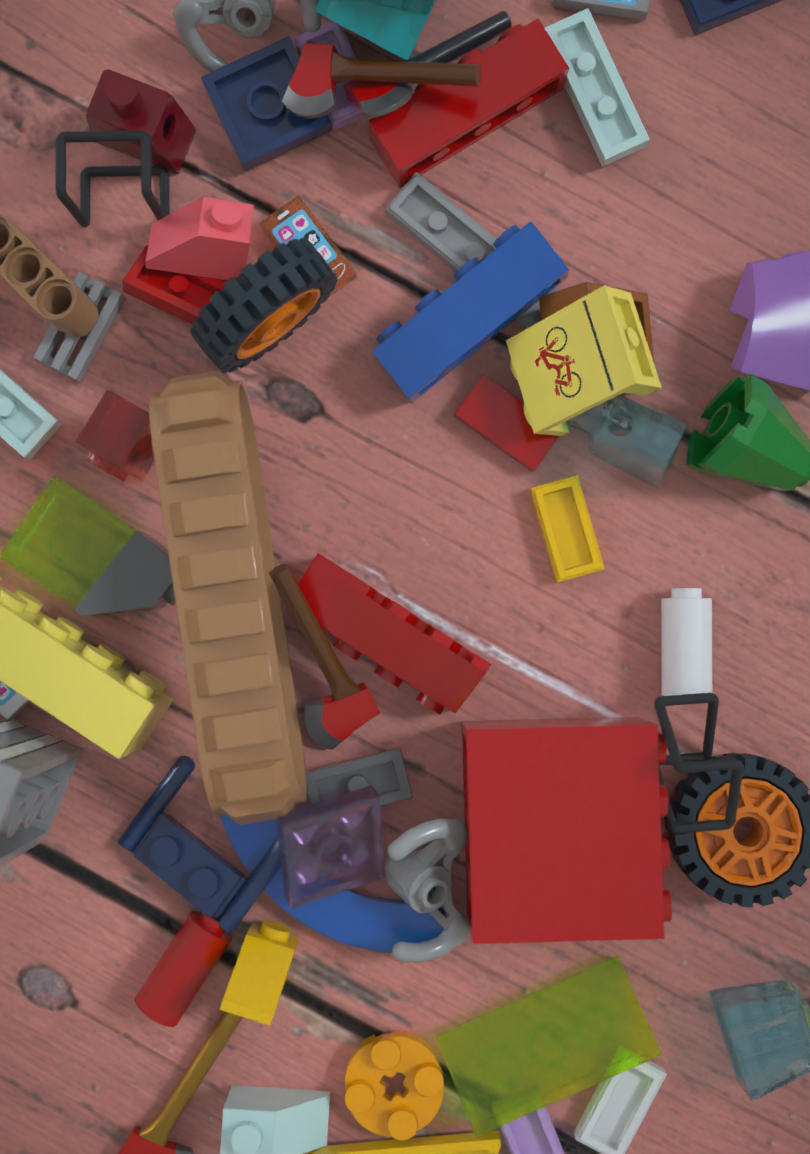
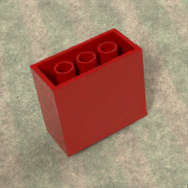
[462,717,672,944]

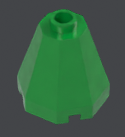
[686,374,810,491]

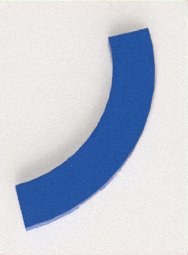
[220,815,445,953]

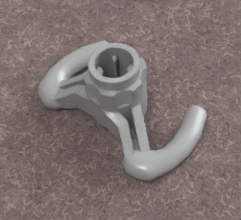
[173,0,321,73]
[384,818,469,963]

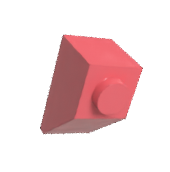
[146,197,254,280]

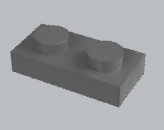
[306,747,413,823]

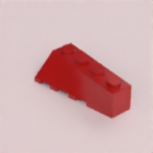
[290,553,492,715]

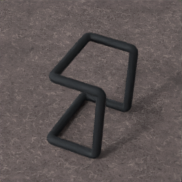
[55,131,170,228]
[654,693,744,833]

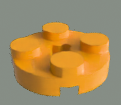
[345,1030,444,1141]

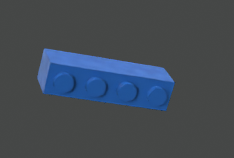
[372,221,569,402]

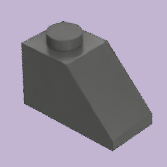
[74,530,176,616]

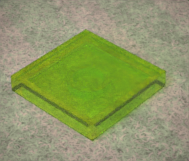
[0,475,137,608]

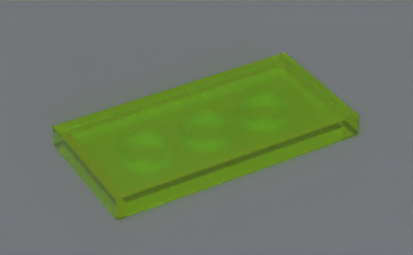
[436,956,662,1137]

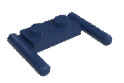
[118,756,295,933]

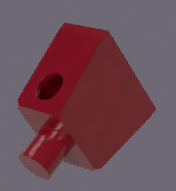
[86,69,197,175]

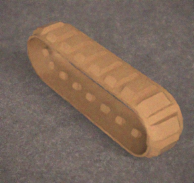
[149,371,307,825]

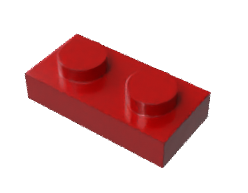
[122,245,226,324]

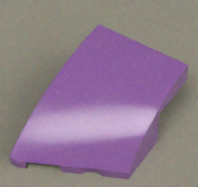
[729,250,810,391]

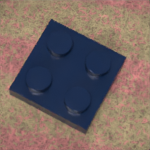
[201,36,332,171]

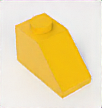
[220,920,299,1026]

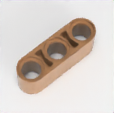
[0,214,98,338]

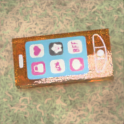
[259,195,357,297]

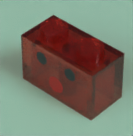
[75,389,155,482]

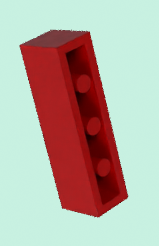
[368,18,569,188]

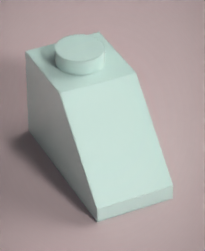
[220,1085,331,1154]

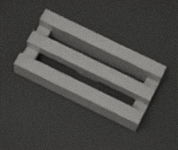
[33,271,125,383]

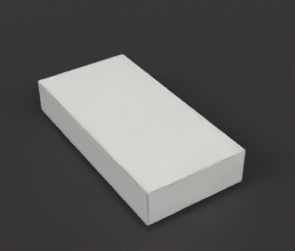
[573,1044,667,1154]

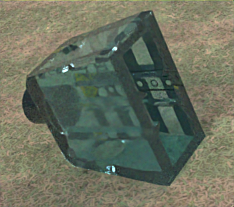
[566,395,687,489]
[708,980,810,1101]

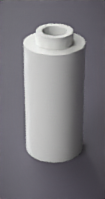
[661,588,713,696]

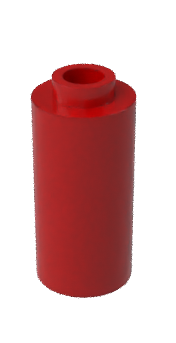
[135,911,232,1027]

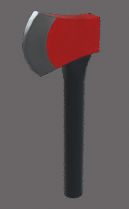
[344,11,512,119]

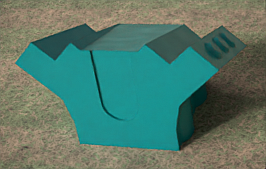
[315,0,437,61]

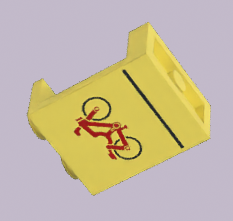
[506,285,662,436]

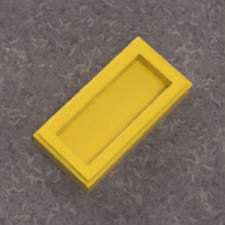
[529,475,605,583]

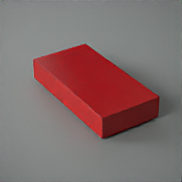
[454,374,559,473]

